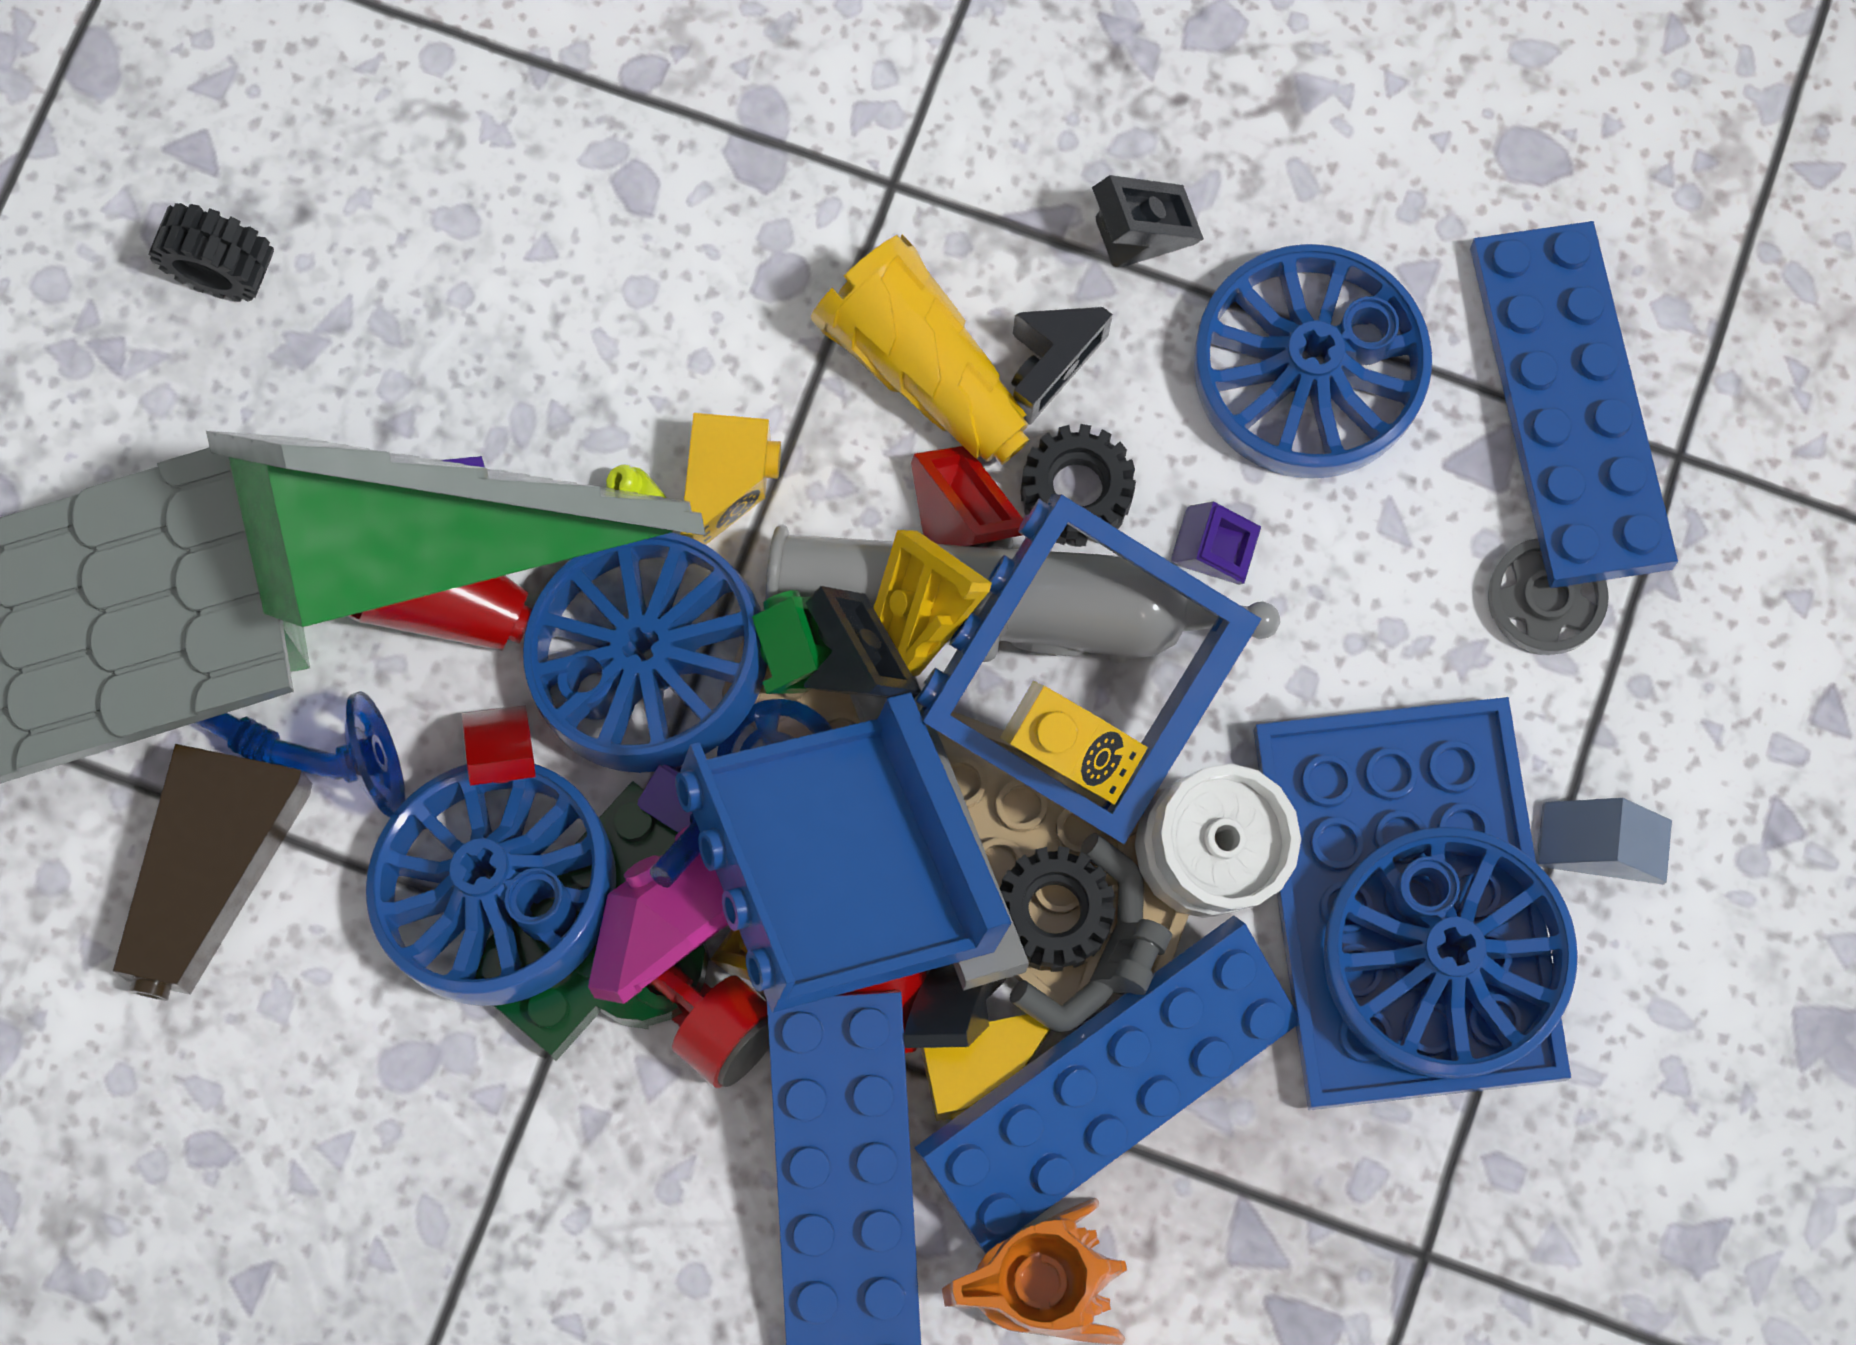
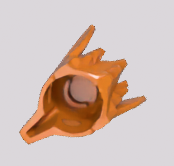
[942,1198,1127,1345]

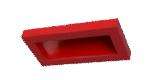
[911,446,1023,546]

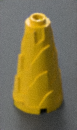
[810,234,1030,465]

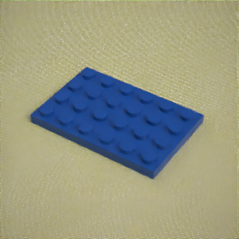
[1253,697,1571,1110]

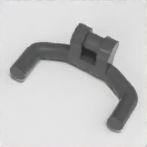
[1009,833,1172,1032]

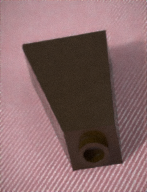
[113,744,313,1001]

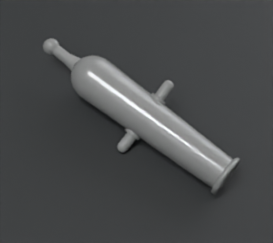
[765,524,1280,663]

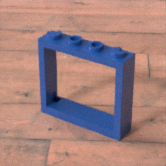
[915,494,1262,844]

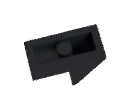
[1092,175,1204,267]
[1011,307,1113,425]
[804,586,921,699]

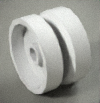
[1135,764,1301,918]

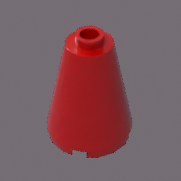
[348,575,532,651]

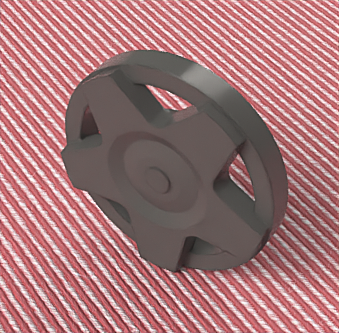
[1488,538,1609,655]

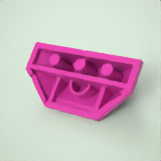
[588,822,728,1004]

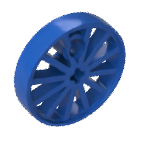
[1194,244,1432,478]
[523,533,767,773]
[366,764,616,1006]
[1324,827,1578,1079]

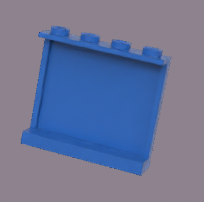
[675,693,1012,1013]

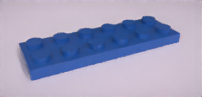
[1470,221,1678,588]
[914,915,1297,1254]
[767,990,921,1345]

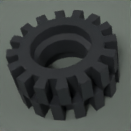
[148,203,274,302]
[1020,424,1136,547]
[1000,846,1115,972]

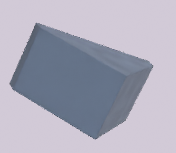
[1537,798,1672,885]

